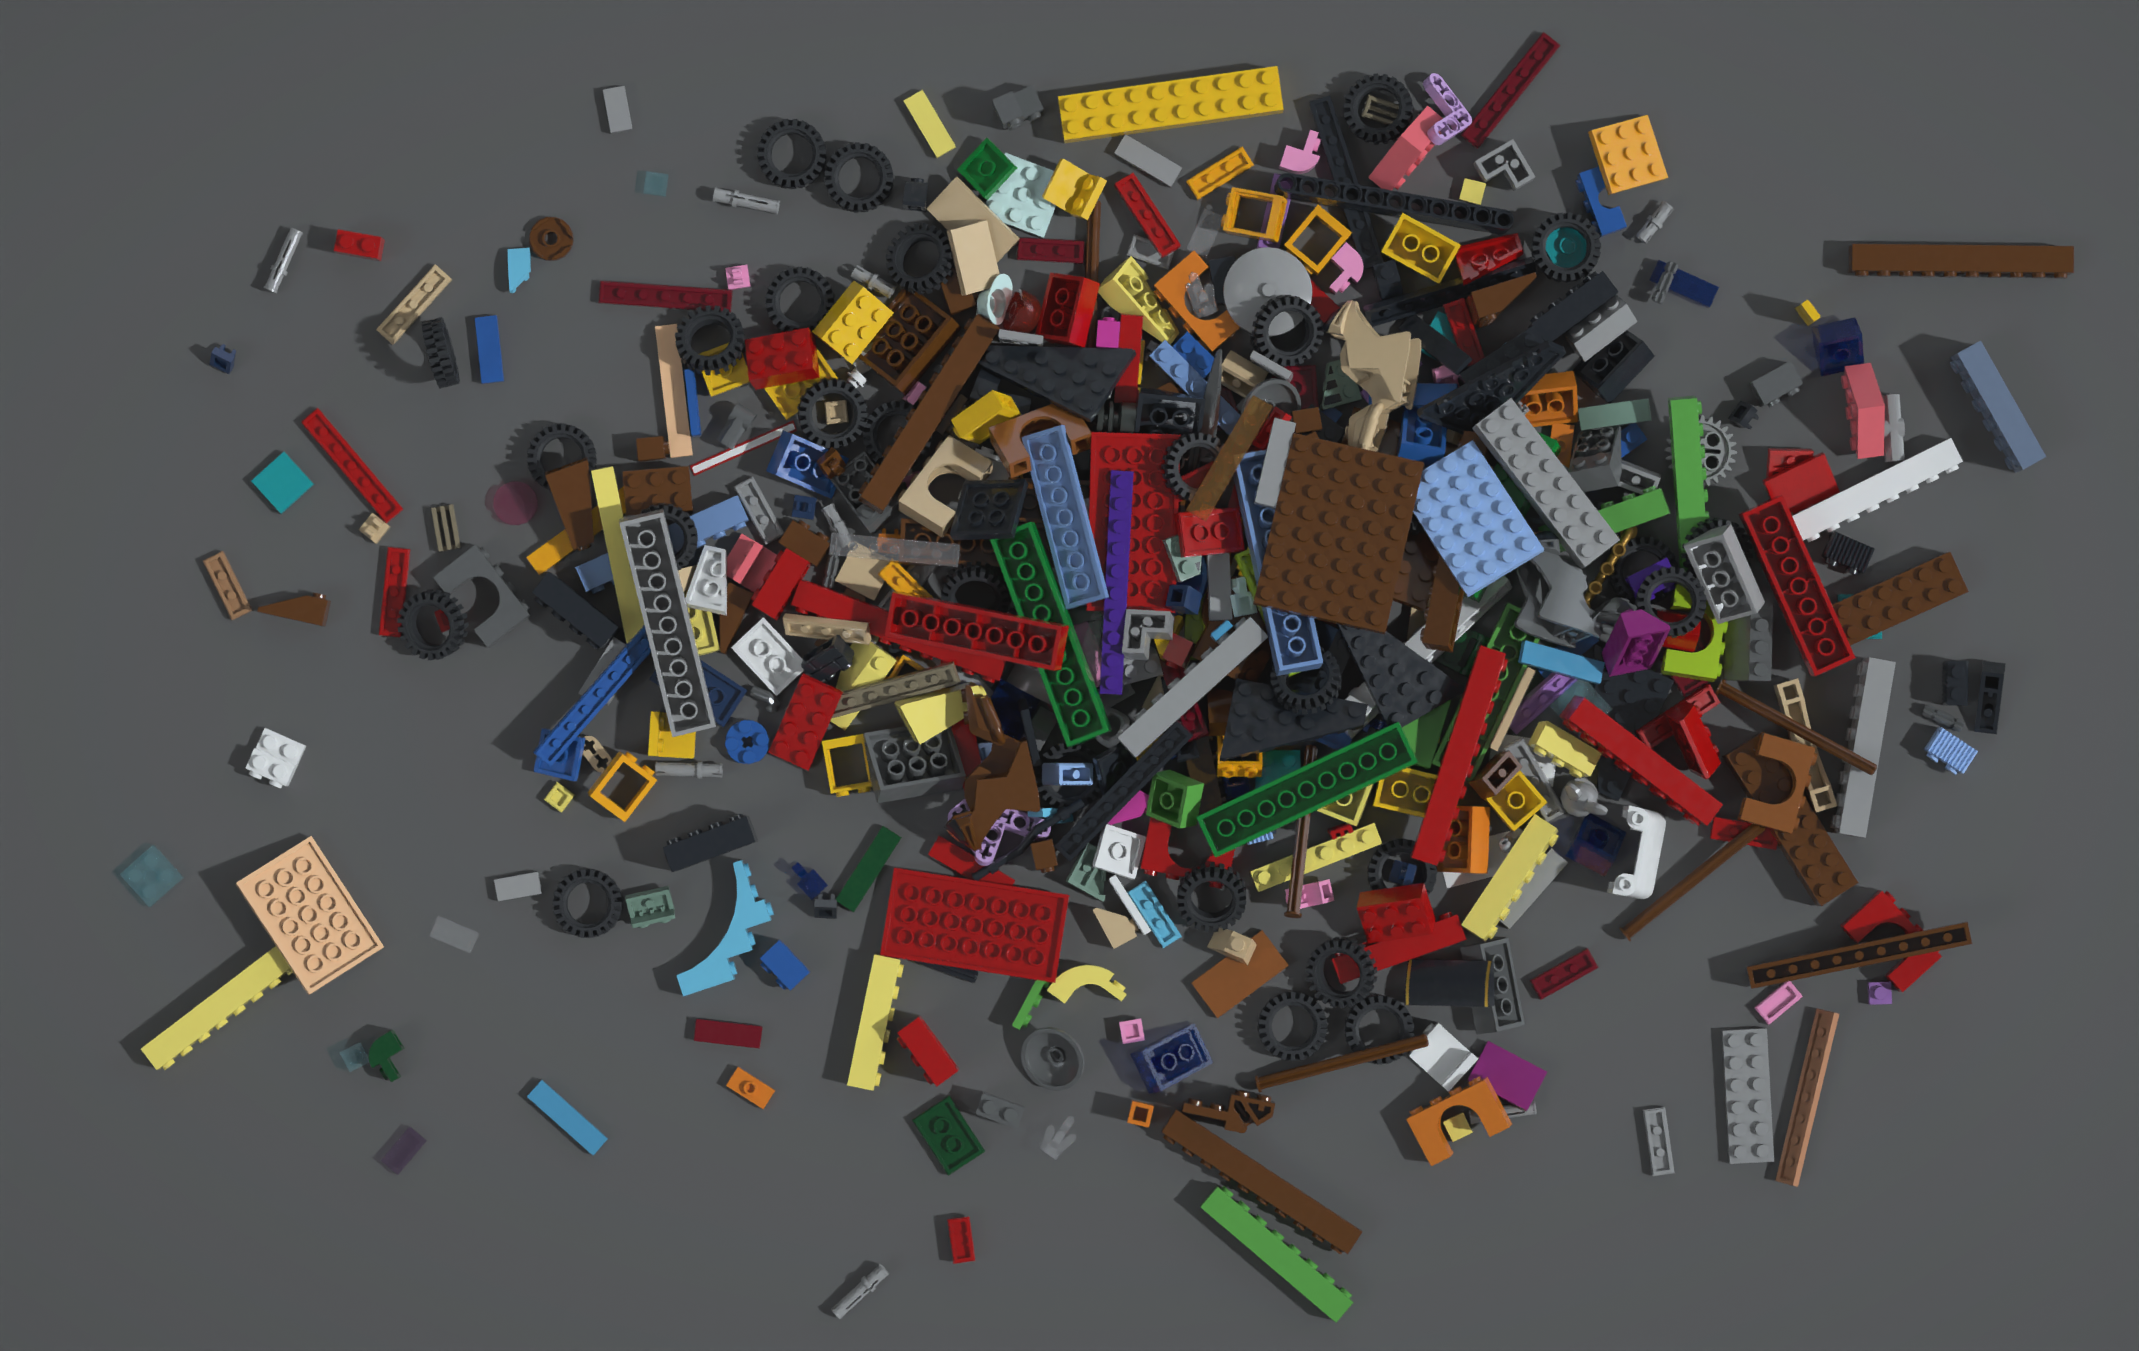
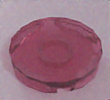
[493,481,538,525]

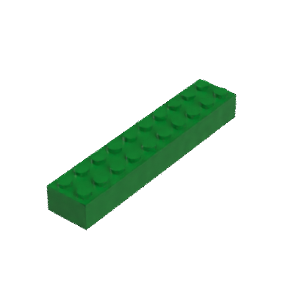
[990,522,1113,747]
[1196,722,1418,858]

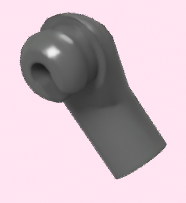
[751,686,780,714]

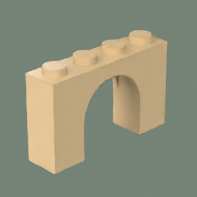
[898,435,993,537]

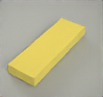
[904,90,956,158]

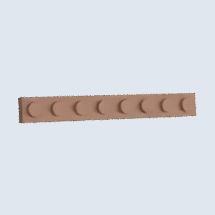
[1775,1008,1839,1187]

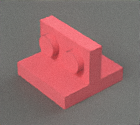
[727,534,777,592]

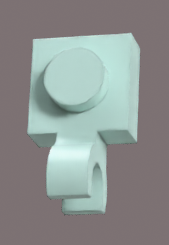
[1230,577,1258,617]

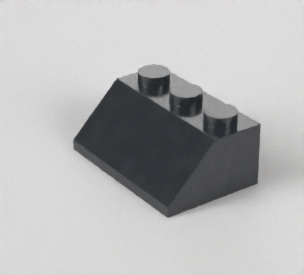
[1572,330,1655,404]

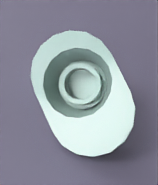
[976,274,1013,325]

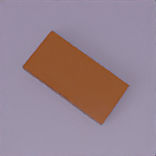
[1191,930,1289,1018]

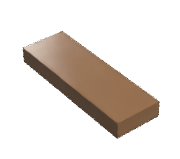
[203,551,253,620]

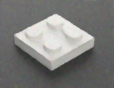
[1092,824,1146,880]

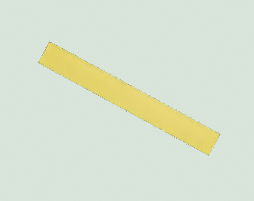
[591,466,644,643]

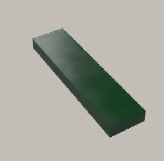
[836,826,902,912]

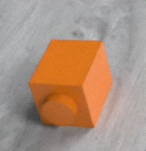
[1127,1100,1154,1128]

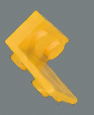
[1042,158,1107,220]
[648,711,696,759]

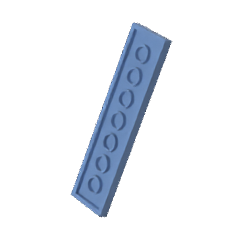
[1022,425,1109,609]

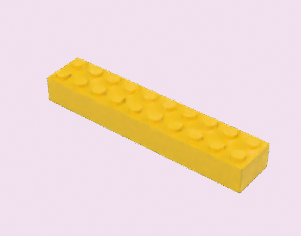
[1058,66,1284,143]

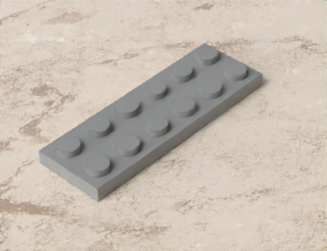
[1721,1028,1774,1164]

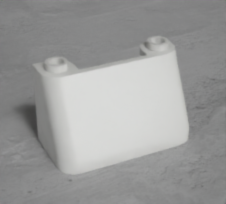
[1607,806,1666,899]

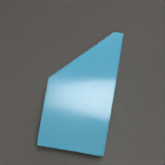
[508,248,531,293]
[1027,808,1073,824]

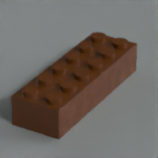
[1832,552,1969,646]

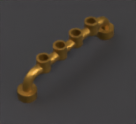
[1584,526,1637,608]

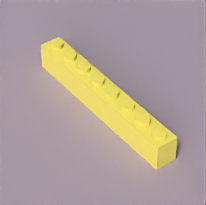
[141,946,293,1070]

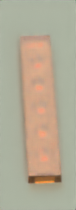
[1186,395,1273,521]

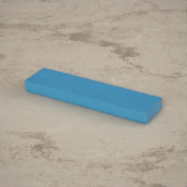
[1518,640,1605,684]
[527,1080,608,1155]

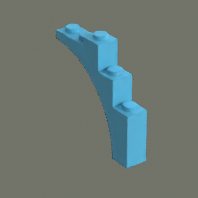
[676,860,774,996]

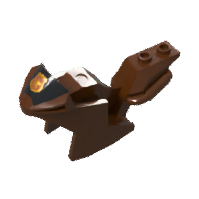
[944,683,1040,851]

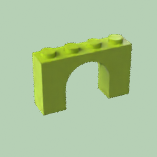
[1661,584,1728,682]

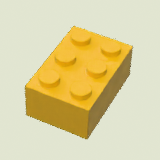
[812,281,894,364]
[1372,768,1437,818]

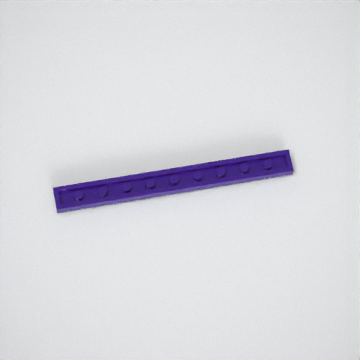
[1099,470,1134,695]

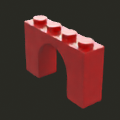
[1140,817,1235,889]
[1840,890,1942,992]

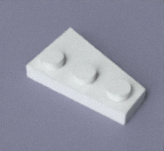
[685,545,727,616]

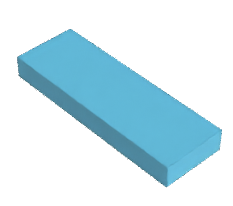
[1127,880,1182,948]

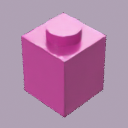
[1096,317,1120,348]

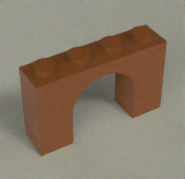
[989,404,1091,478]
[1737,733,1817,834]

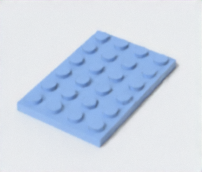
[1413,440,1544,597]

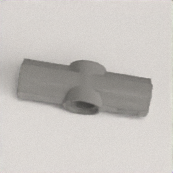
[1882,394,1905,462]

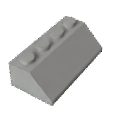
[1684,524,1765,624]

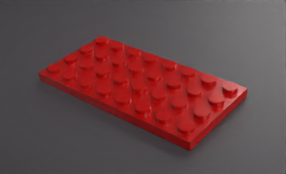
[1086,432,1180,613]
[880,868,1070,983]

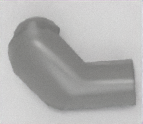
[1499,827,1523,853]

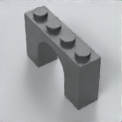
[433,545,532,648]

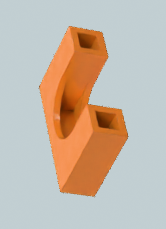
[1153,251,1241,354]
[1406,1076,1512,1166]

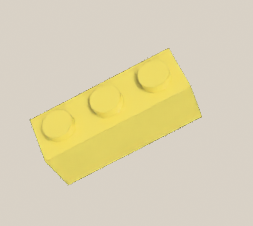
[1528,721,1601,779]

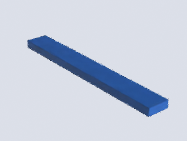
[533,625,651,767]

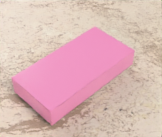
[1754,981,1803,1025]

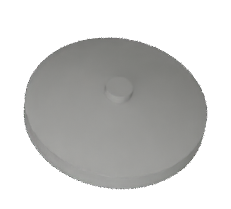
[1223,247,1312,337]

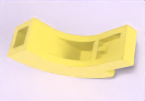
[1047,965,1127,1004]

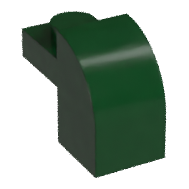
[369,1030,405,1082]

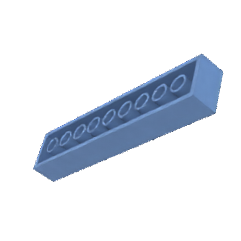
[1231,450,1323,676]

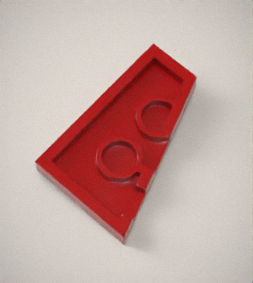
[1455,233,1523,285]

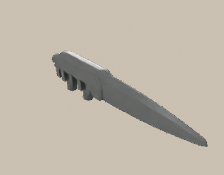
[1193,349,1222,511]

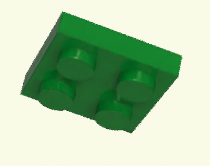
[957,138,1018,200]

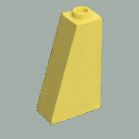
[894,682,987,744]

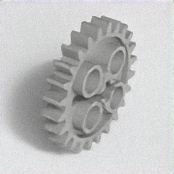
[1664,415,1737,487]

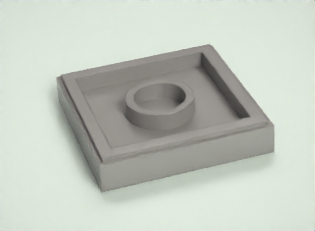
[998,329,1044,347]
[1250,350,1293,383]

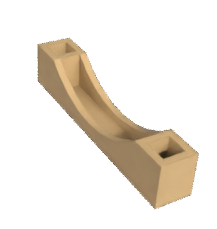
[1773,678,1837,813]

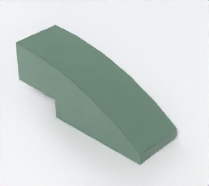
[1578,399,1652,431]

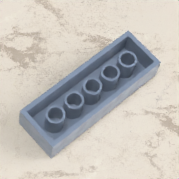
[1950,340,2046,473]

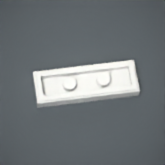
[1109,875,1151,935]

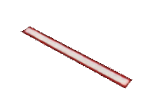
[690,421,797,476]

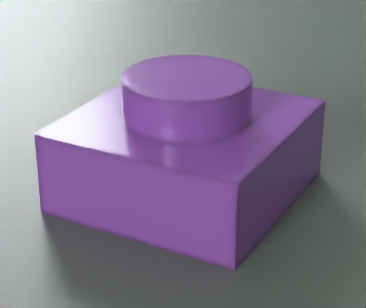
[1868,981,1892,1005]

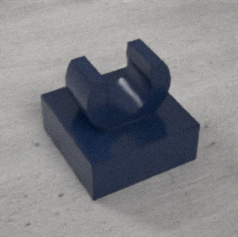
[209,344,236,374]
[791,495,817,520]

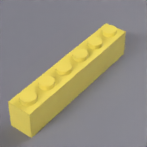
[1461,814,1559,942]
[1249,823,1383,892]
[847,954,904,1091]

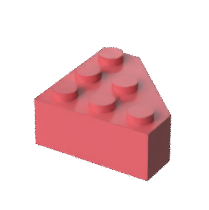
[1368,106,1443,190]
[1841,363,1885,459]

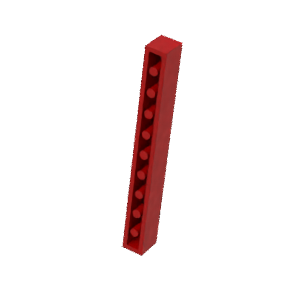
[791,579,1008,683]
[1410,645,1508,866]

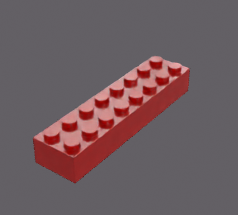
[1738,495,1856,676]
[885,592,1069,671]
[1559,695,1723,826]

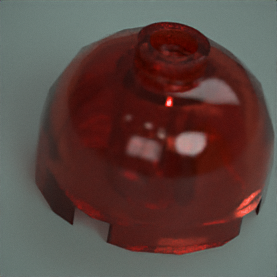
[1003,289,1041,333]

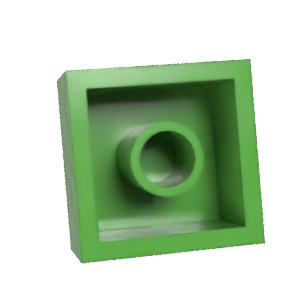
[1146,770,1204,829]

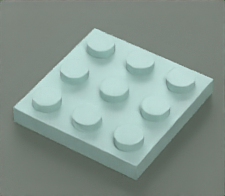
[985,153,1056,239]

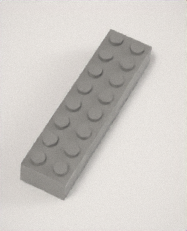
[1472,398,1620,569]
[1117,617,1268,758]
[1830,657,1896,838]

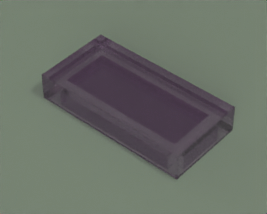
[381,1126,427,1175]

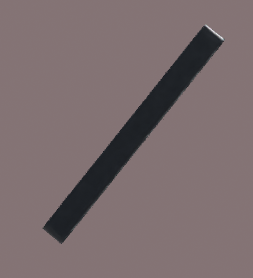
[1274,173,1514,234]

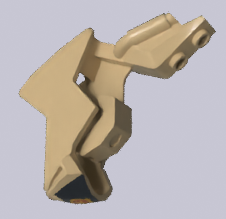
[1321,300,1421,452]

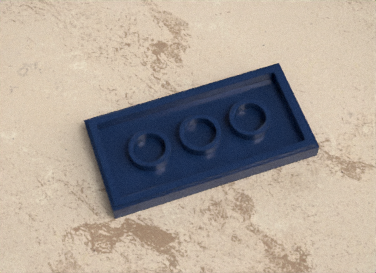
[649,660,748,727]

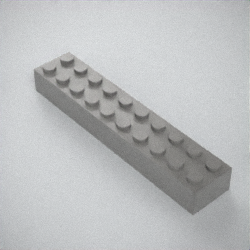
[619,509,716,737]

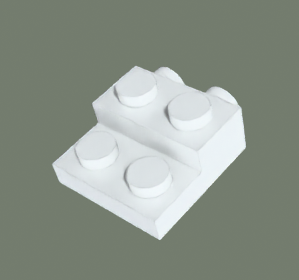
[246,728,306,788]

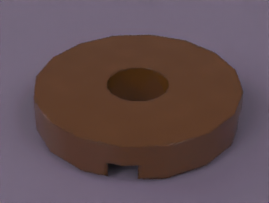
[529,217,574,261]

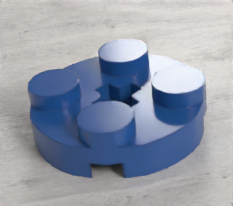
[725,720,769,764]

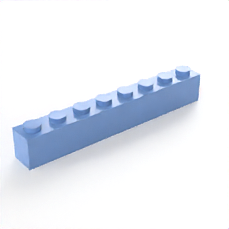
[575,495,749,594]

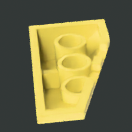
[1098,256,1179,345]
[831,642,897,731]

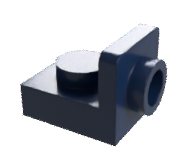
[1389,860,1417,885]

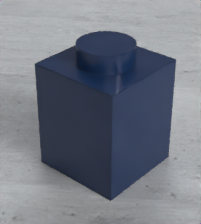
[1165,585,1202,615]

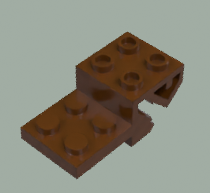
[1182,1089,1275,1133]

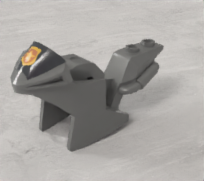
[1515,531,1637,648]

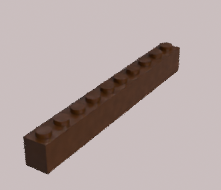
[1849,244,2074,279]
[858,314,1000,514]
[1420,431,1491,652]
[1747,921,1972,989]
[1161,1109,1362,1254]

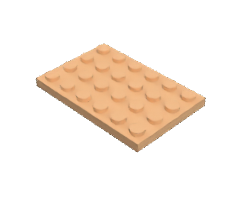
[236,836,384,996]

